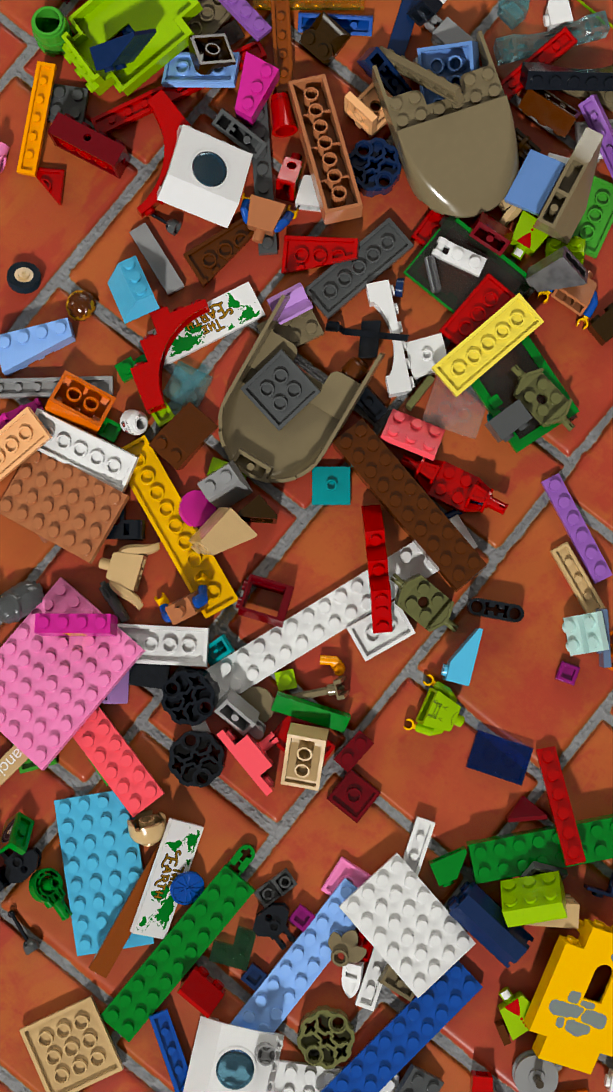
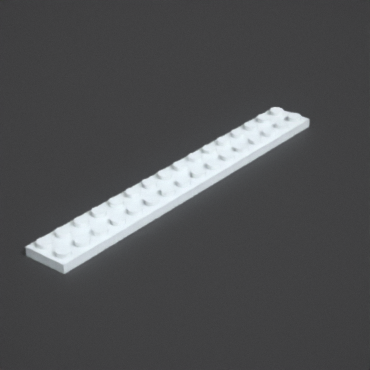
[198,514,478,701]

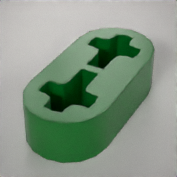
[227,844,256,876]

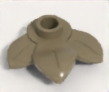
[328,930,367,967]

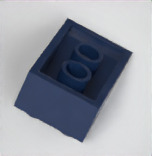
[90,28,156,73]

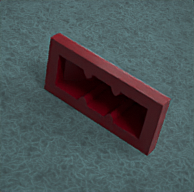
[506,796,547,823]

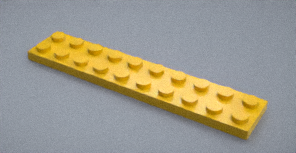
[122,435,238,619]

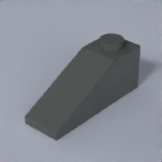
[211,108,268,160]

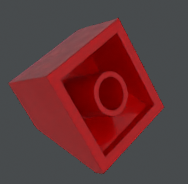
[177,965,226,1018]

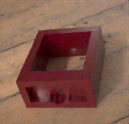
[236,574,294,628]

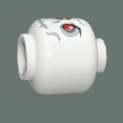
[120,409,148,435]

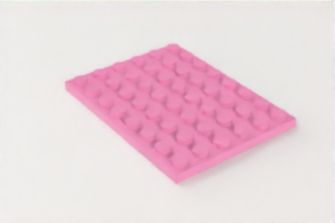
[0,577,146,770]

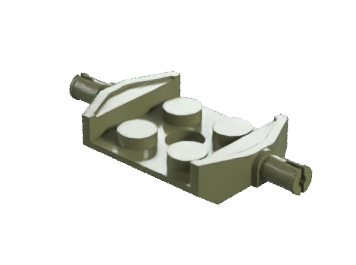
[510,364,575,431]
[390,573,459,632]

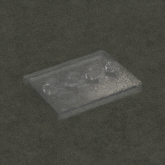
[422,349,500,439]

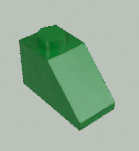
[428,846,467,887]

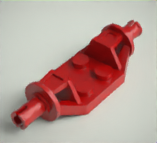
[400,454,509,515]

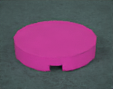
[178,490,216,528]

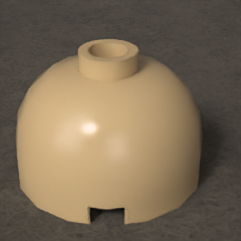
[127,810,167,847]

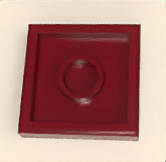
[327,769,381,823]

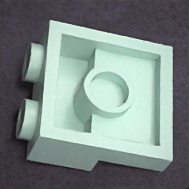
[562,611,609,656]

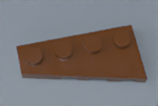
[183,218,254,288]

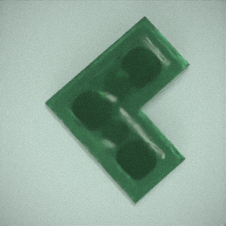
[209,926,256,971]

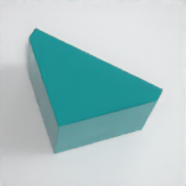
[208,634,236,666]

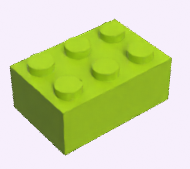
[500,871,567,928]

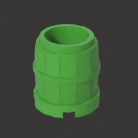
[31,6,73,57]

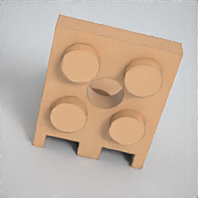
[344,82,393,139]

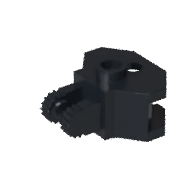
[0,847,42,883]
[253,902,296,950]

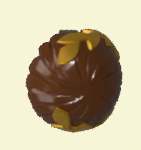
[66,290,97,321]

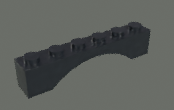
[520,62,613,91]

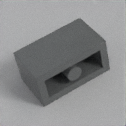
[485,399,533,443]

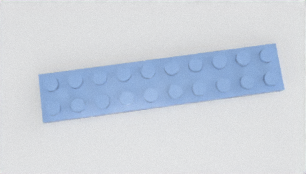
[230,878,358,1032]

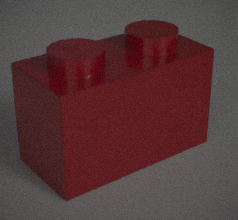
[469,212,514,256]
[333,729,374,772]

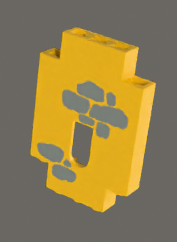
[523,919,613,1074]

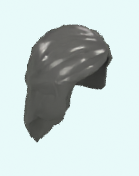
[0,580,44,624]

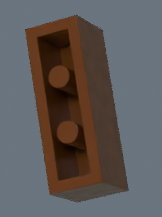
[518,90,581,137]

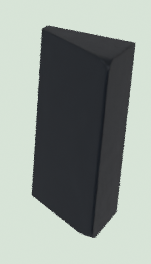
[358,320,381,360]

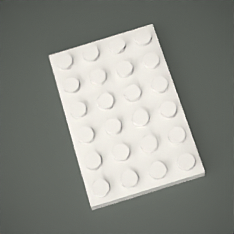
[339,853,476,998]

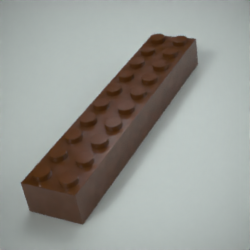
[333,418,487,592]

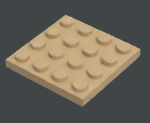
[19,995,124,1092]

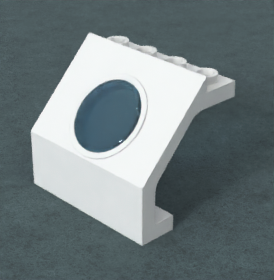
[157,124,253,228]
[183,1016,284,1092]

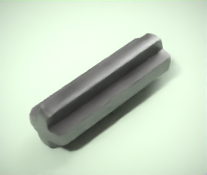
[424,255,442,293]

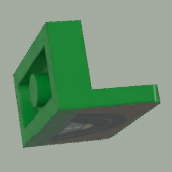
[0,812,35,855]

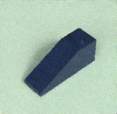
[357,47,412,97]

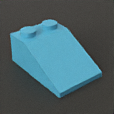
[441,628,483,686]

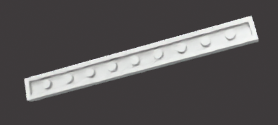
[355,816,436,1011]

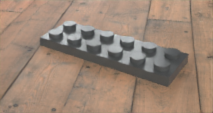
[304,217,414,319]

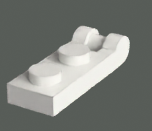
[431,236,487,277]

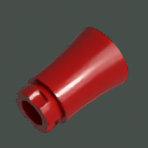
[270,92,298,138]

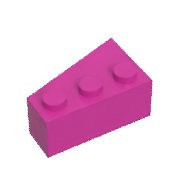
[235,51,280,126]

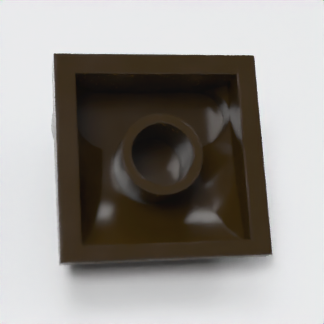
[299,11,352,66]
[188,33,236,75]

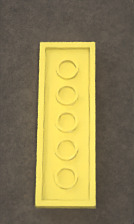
[431,293,544,397]

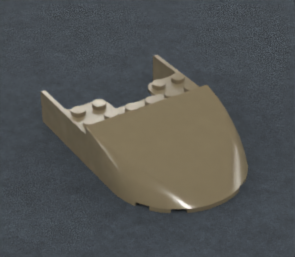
[372,30,519,218]
[218,295,386,483]

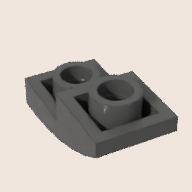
[253,868,297,908]

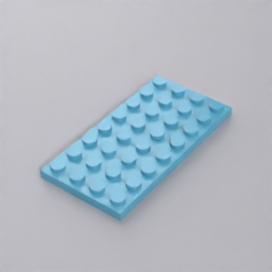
[54,790,155,956]

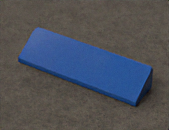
[298,11,373,36]

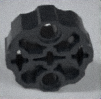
[161,667,220,726]
[168,730,226,788]

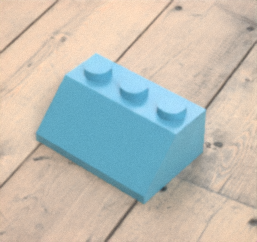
[107,255,160,324]

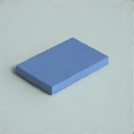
[504,149,565,217]

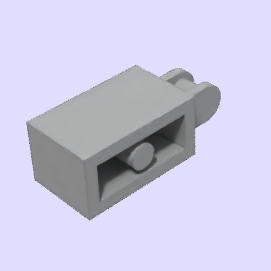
[424,15,475,46]
[214,688,266,739]

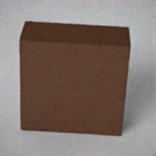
[494,1019,511,1046]

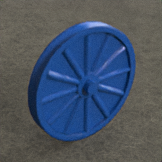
[170,871,205,905]

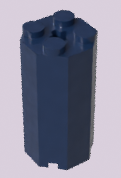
[447,881,534,968]

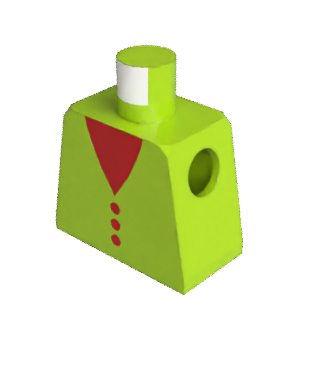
[510,210,550,260]
[498,987,531,1040]

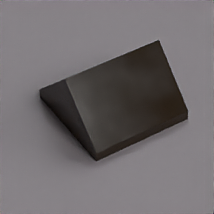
[238,495,277,524]

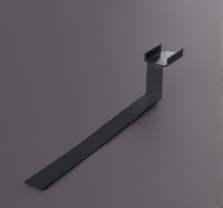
[325,321,409,341]

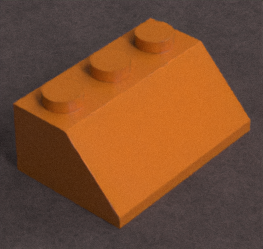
[44,370,116,436]

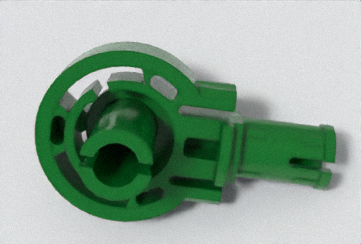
[29,868,72,921]

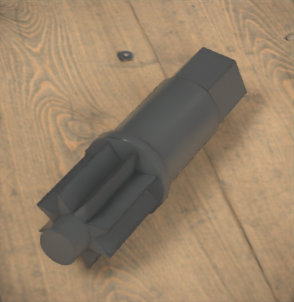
[99,581,130,624]

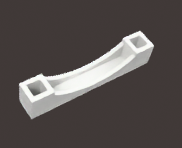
[366,279,415,398]

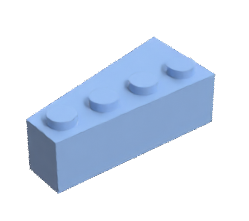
[0,317,76,377]

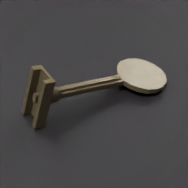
[240,675,350,723]

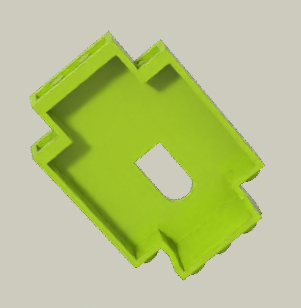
[61,0,203,96]

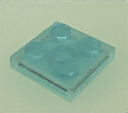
[163,361,213,408]

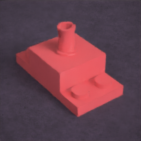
[217,728,279,796]

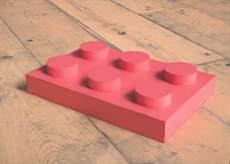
[380,409,445,460]

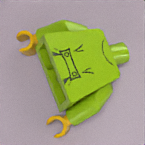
[403,674,465,736]

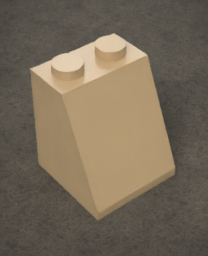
[188,507,258,555]

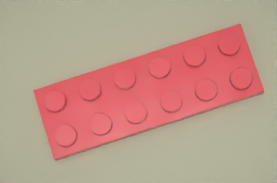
[73,706,165,818]

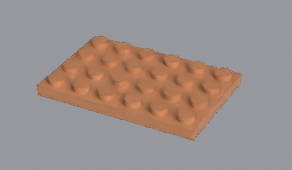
[0,450,130,564]

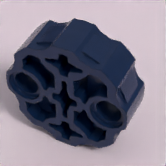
[348,137,402,197]

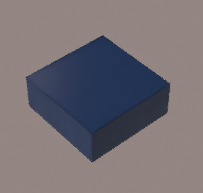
[240,962,268,992]

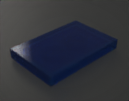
[466,730,534,786]

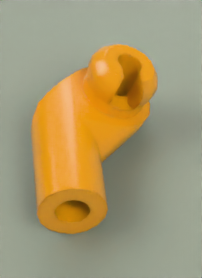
[320,655,345,676]

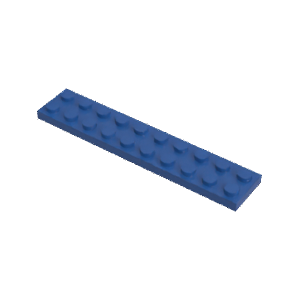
[320,960,483,1092]

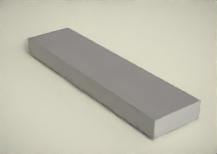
[129,223,185,296]

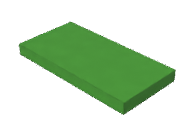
[571,175,613,259]

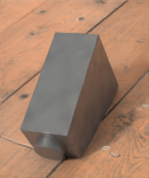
[526,246,588,292]

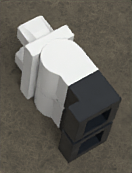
[406,0,446,27]

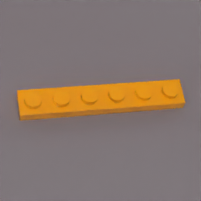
[16,61,57,177]

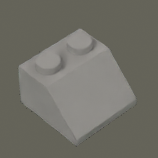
[197,460,253,508]

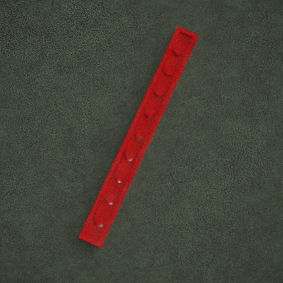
[91,40,267,134]

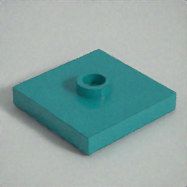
[312,467,350,505]

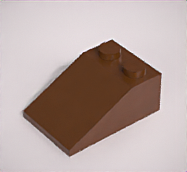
[149,401,219,470]

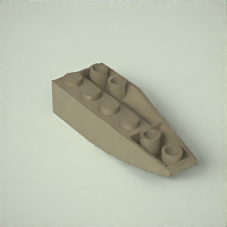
[534,127,604,245]

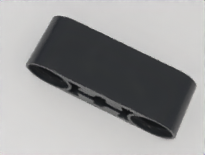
[467,598,524,623]

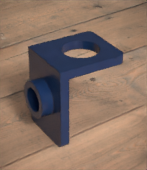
[584,872,613,898]

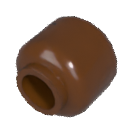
[341,357,369,383]

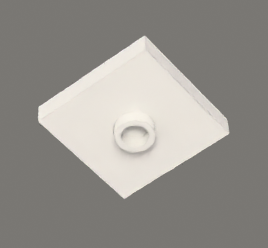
[406,333,447,380]

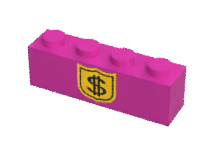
[34,613,118,636]

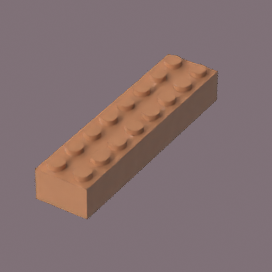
[288,74,363,225]

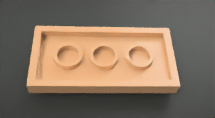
[0,407,52,482]

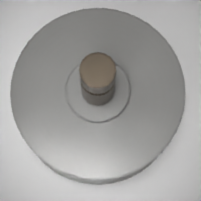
[512,1050,558,1092]

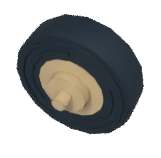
[7,261,41,294]

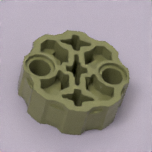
[297,1005,355,1069]

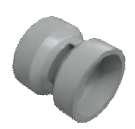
[254,1042,276,1066]

